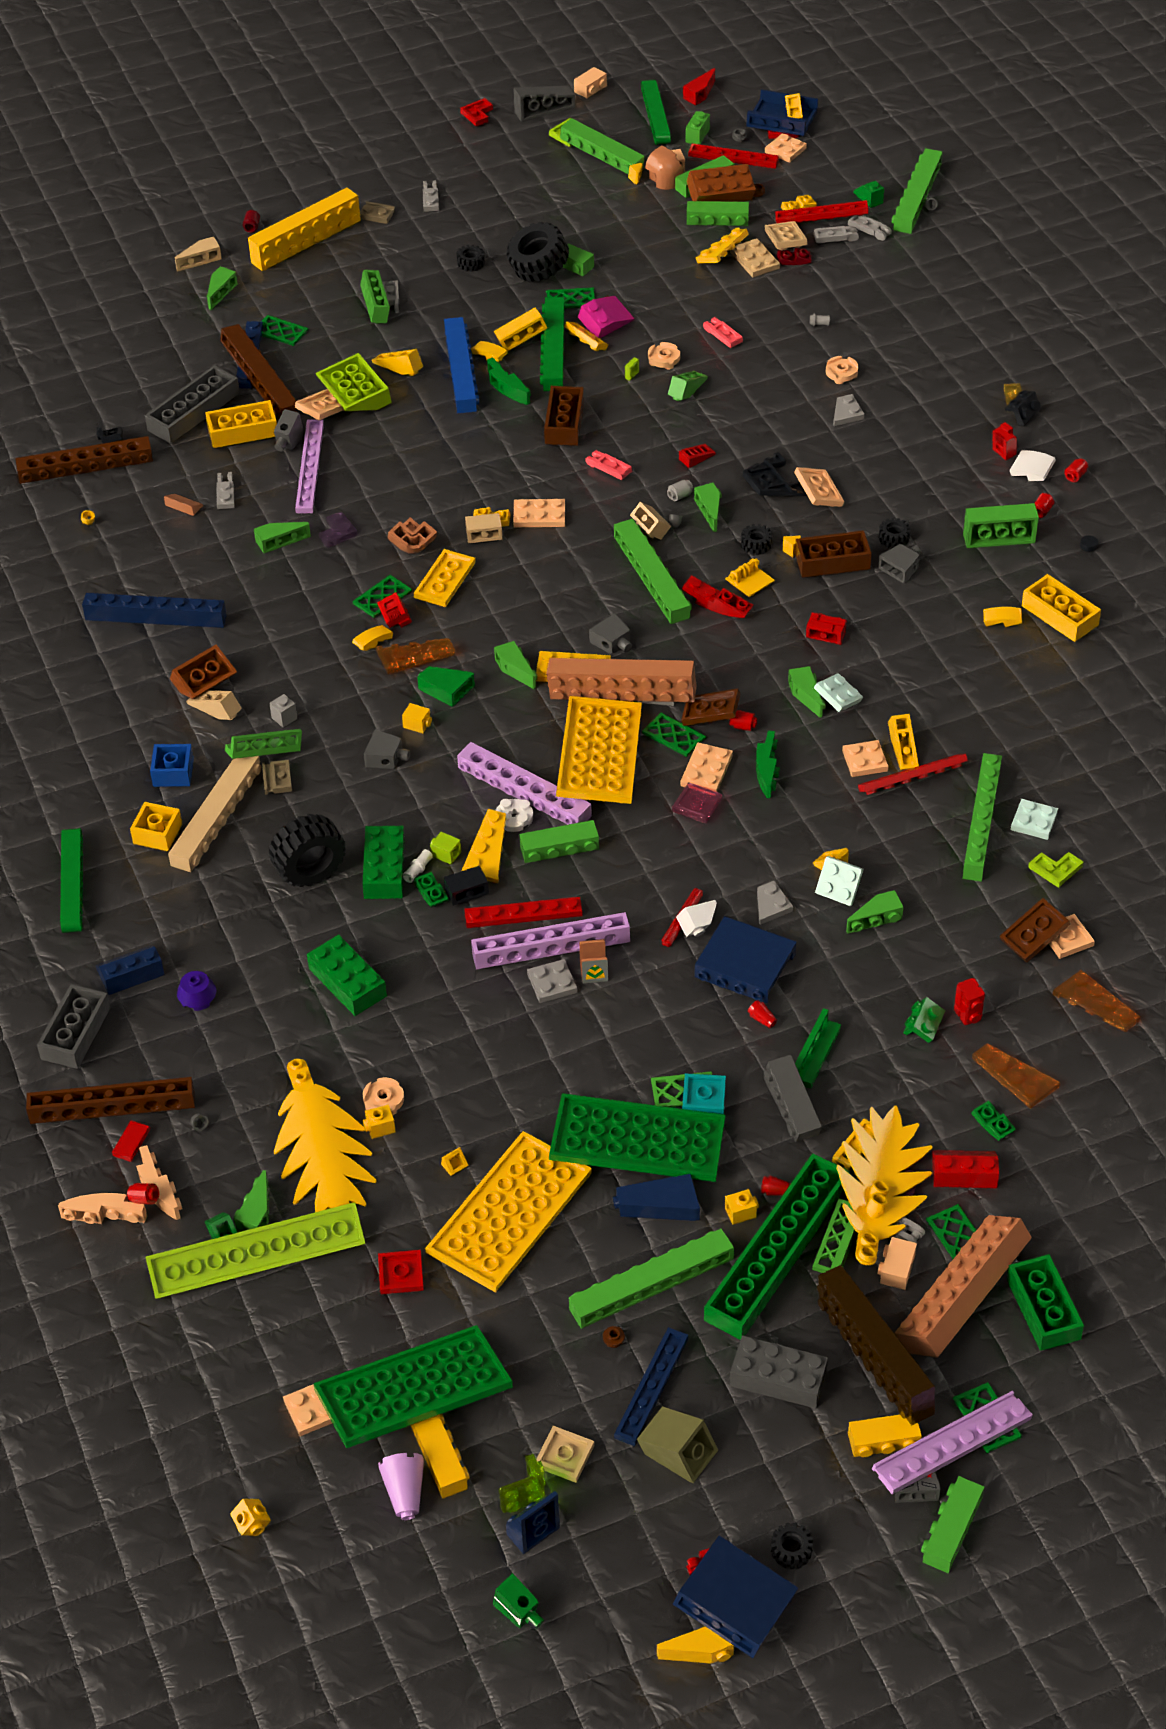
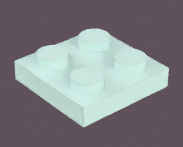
[814,673,863,712]
[1011,799,1058,840]
[815,856,864,906]

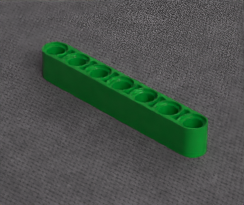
[641,80,671,145]
[60,828,83,933]

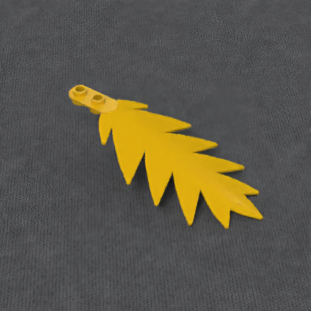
[274,1059,377,1212]
[836,1105,933,1265]

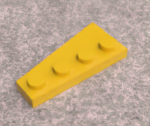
[696,228,749,263]
[462,809,506,883]

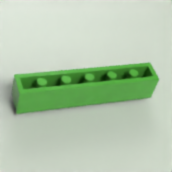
[560,118,644,175]

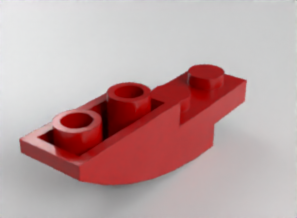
[682,575,753,618]

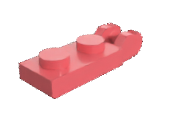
[703,317,743,348]
[585,450,632,480]

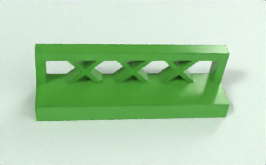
[225,729,302,759]
[812,1199,857,1273]

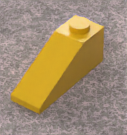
[372,349,423,376]
[888,714,919,770]
[657,1627,734,1663]

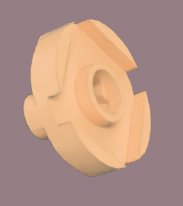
[648,342,680,370]
[826,356,858,384]
[363,1077,404,1115]

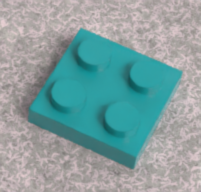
[682,1073,726,1114]

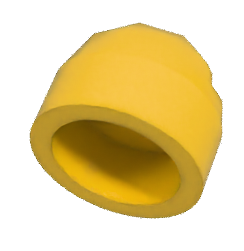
[81,510,95,525]

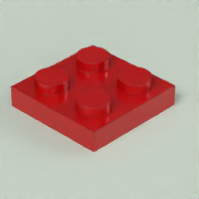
[378,1250,424,1294]

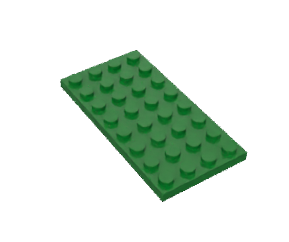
[549,1093,725,1182]
[313,1325,513,1449]

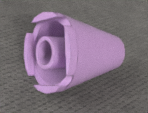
[378,1453,424,1520]

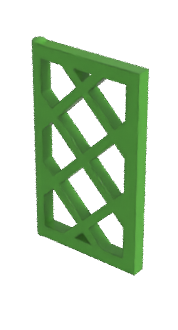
[651,1071,712,1107]

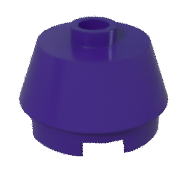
[177,971,216,1011]

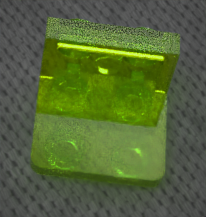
[498,1454,546,1513]

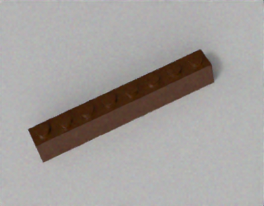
[220,324,298,419]

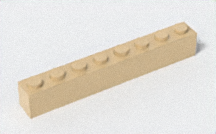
[168,756,262,872]

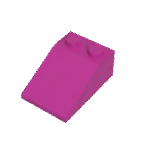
[578,296,634,338]

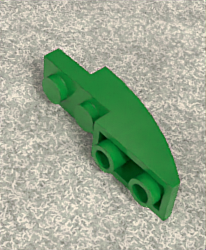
[487,357,531,405]
[756,730,780,798]

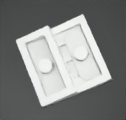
[1010,450,1056,481]

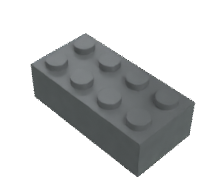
[37,984,111,1069]
[730,1335,828,1409]

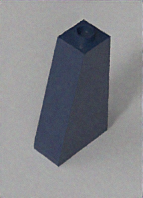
[613,1174,700,1221]

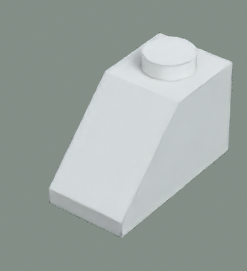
[676,900,717,937]

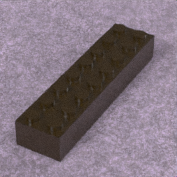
[817,1265,935,1426]

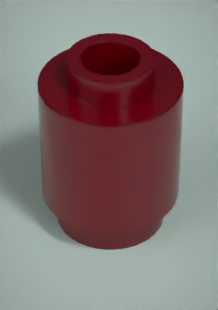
[243,210,260,233]

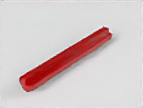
[661,888,703,947]

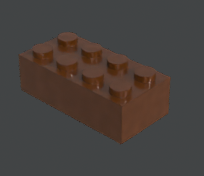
[544,386,584,446]
[795,530,871,578]

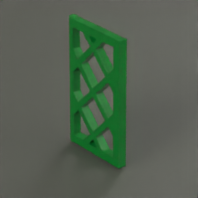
[546,287,595,309]
[261,315,309,346]
[352,575,412,618]
[642,713,706,757]
[926,1204,976,1259]
[953,1383,1022,1453]

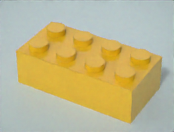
[205,400,277,448]
[1022,574,1101,642]

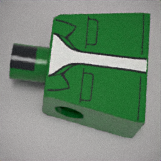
[492,1573,544,1631]

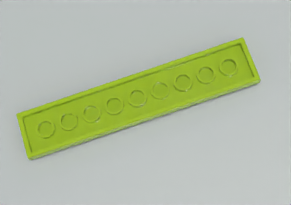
[146,1202,366,1299]

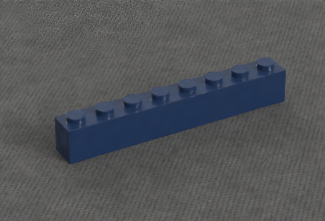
[82,593,227,628]

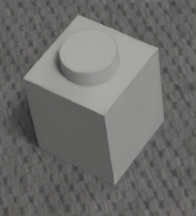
[270,694,297,727]

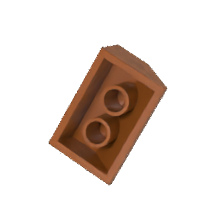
[170,644,237,699]

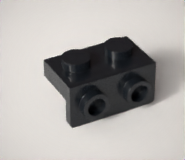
[1005,390,1041,426]
[96,421,123,444]

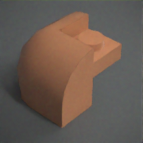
[645,145,684,190]
[388,517,437,554]

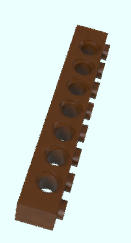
[15,436,153,484]
[26,1077,195,1124]

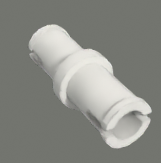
[403,849,433,883]

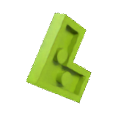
[1028,852,1084,888]

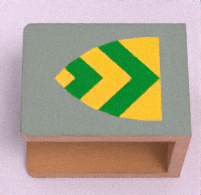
[579,939,608,984]

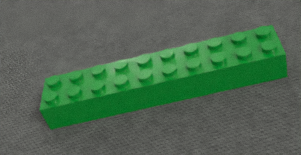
[704,1153,850,1340]

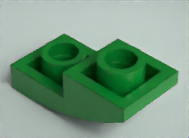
[414,872,448,907]
[971,1101,1016,1141]

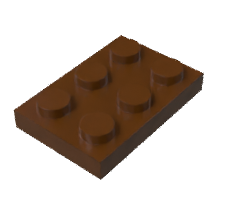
[681,689,740,726]
[1000,898,1070,963]

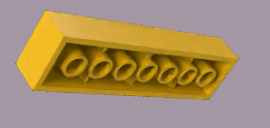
[248,187,361,271]

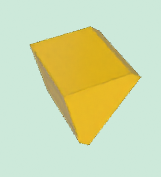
[628,163,643,184]
[783,536,801,558]
[441,1147,469,1176]

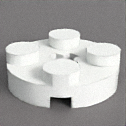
[496,799,533,832]

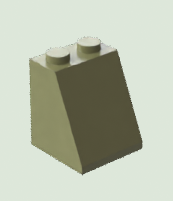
[637,1406,718,1483]

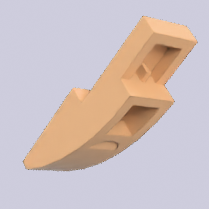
[137,1145,182,1220]
[58,1193,147,1224]

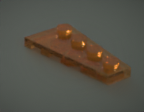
[376,638,455,674]
[1053,970,1140,1032]
[972,1043,1060,1109]

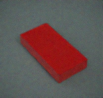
[112,1121,150,1162]

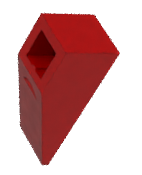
[683,68,715,106]

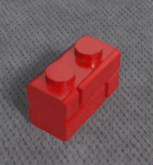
[806,612,847,645]
[954,978,985,1025]

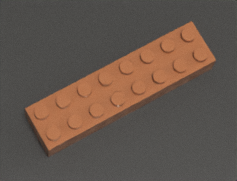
[546,658,697,702]
[894,1215,1032,1358]

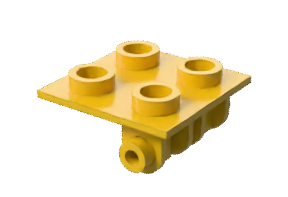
[725,558,775,597]

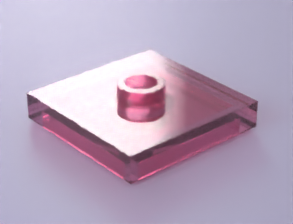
[672,782,722,824]

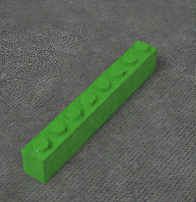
[892,148,943,234]
[614,519,692,624]
[962,753,1002,882]
[569,1229,734,1329]

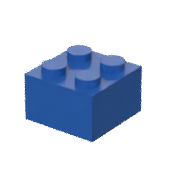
[150,744,194,787]

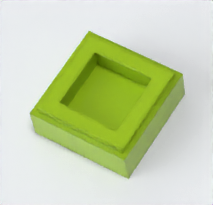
[625,357,639,381]

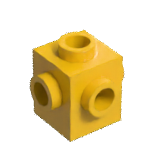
[230,1498,271,1536]

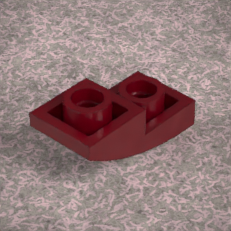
[777,248,812,265]

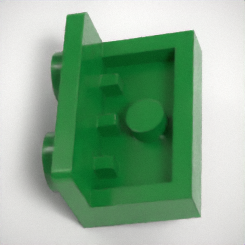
[903,997,945,1043]

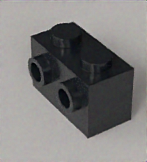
[444,865,489,906]

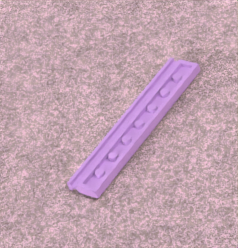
[872,1391,1033,1494]

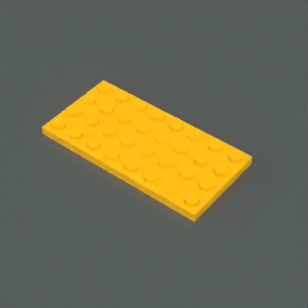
[556,696,642,804]
[425,1131,592,1293]

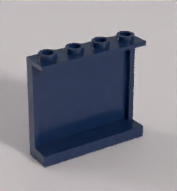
[746,89,818,136]
[695,916,796,1003]
[673,1536,798,1658]

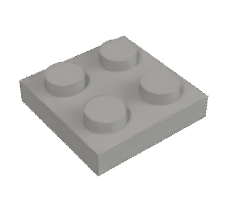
[527,959,577,1003]

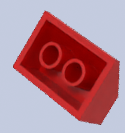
[932,1150,999,1188]

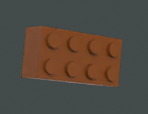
[686,164,756,202]

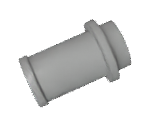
[810,313,830,326]

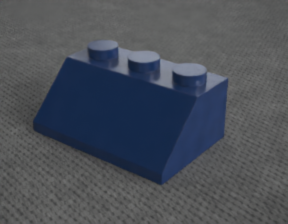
[95,945,165,995]

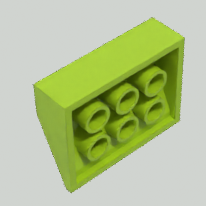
[316,353,392,411]

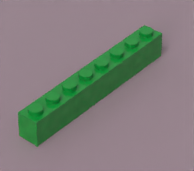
[540,297,564,391]

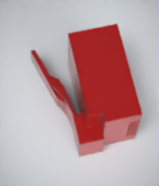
[993,422,1017,460]
[377,592,412,628]

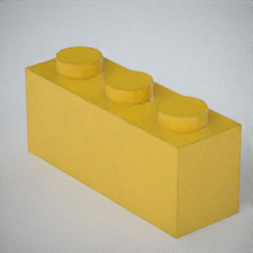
[494,307,547,351]
[848,1414,922,1457]

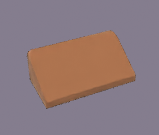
[164,494,203,516]

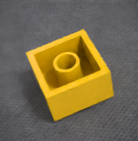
[130,802,182,851]

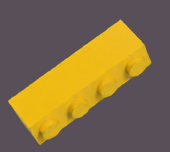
[410,1414,470,1499]

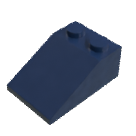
[506,1491,560,1554]

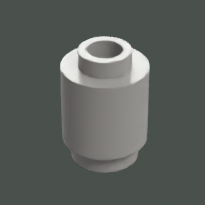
[667,480,693,501]

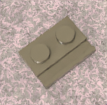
[360,201,395,224]
[262,760,292,795]

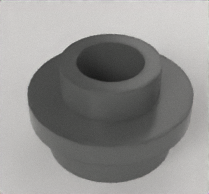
[732,128,747,142]

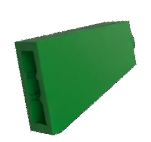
[417,666,475,707]

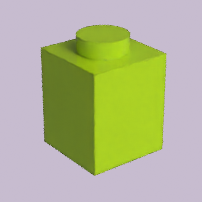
[430,832,461,865]

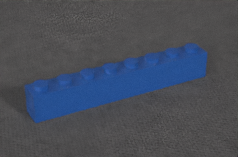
[444,317,479,413]

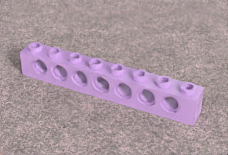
[457,742,592,825]
[471,912,630,969]

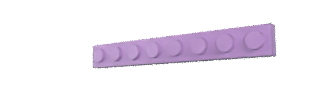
[295,420,324,514]

